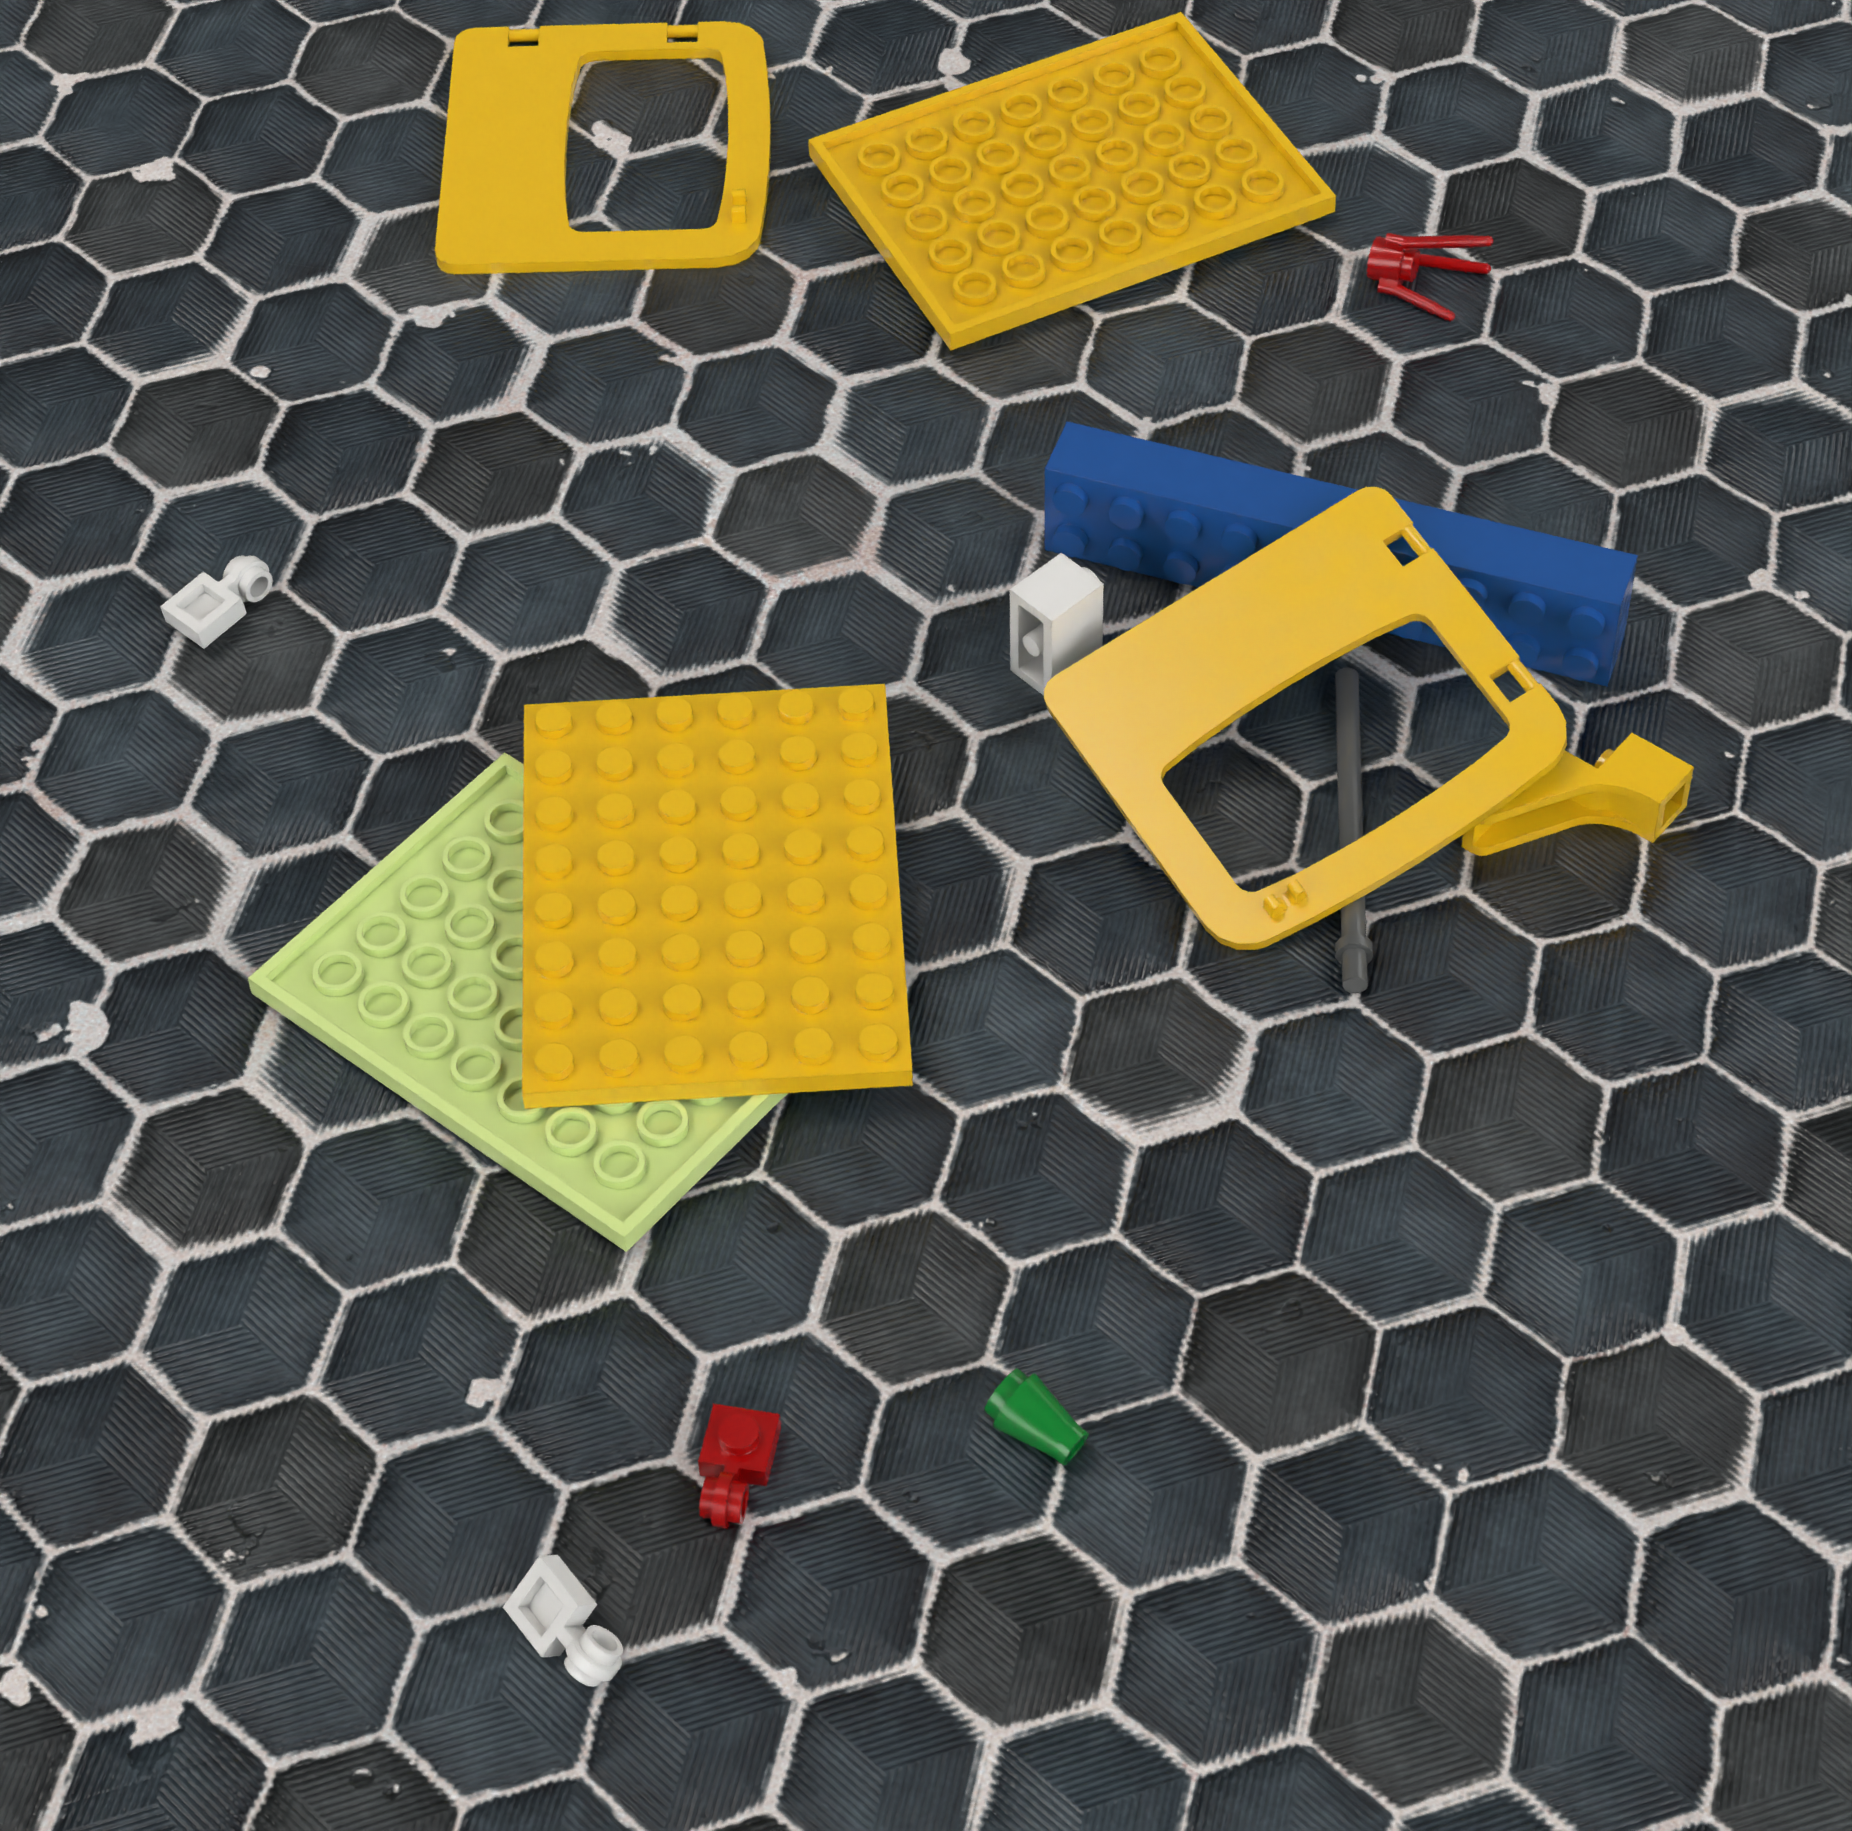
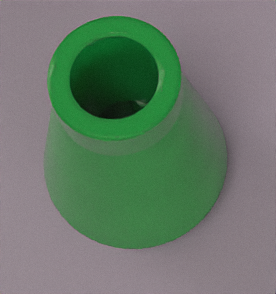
[984,1368,1089,1466]

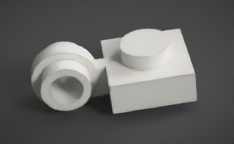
[160,555,273,649]
[503,1555,623,1687]

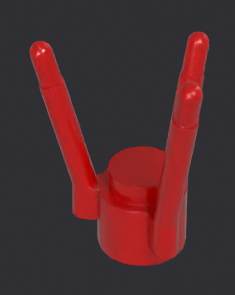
[1367,233,1493,322]

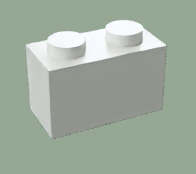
[1010,553,1104,696]

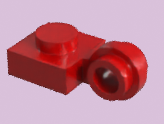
[698,1403,781,1529]

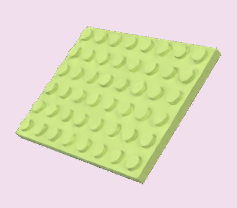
[248,752,788,1252]

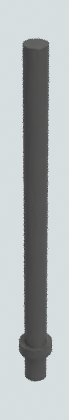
[1335,668,1373,993]

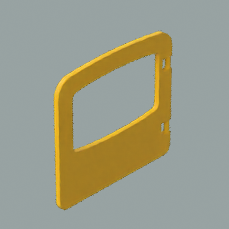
[435,21,771,274]
[1044,487,1567,950]

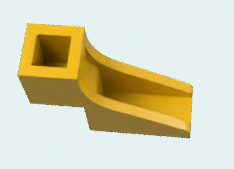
[1461,732,1694,856]

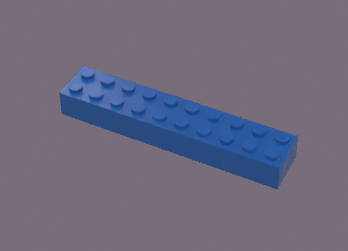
[1045,421,1638,687]

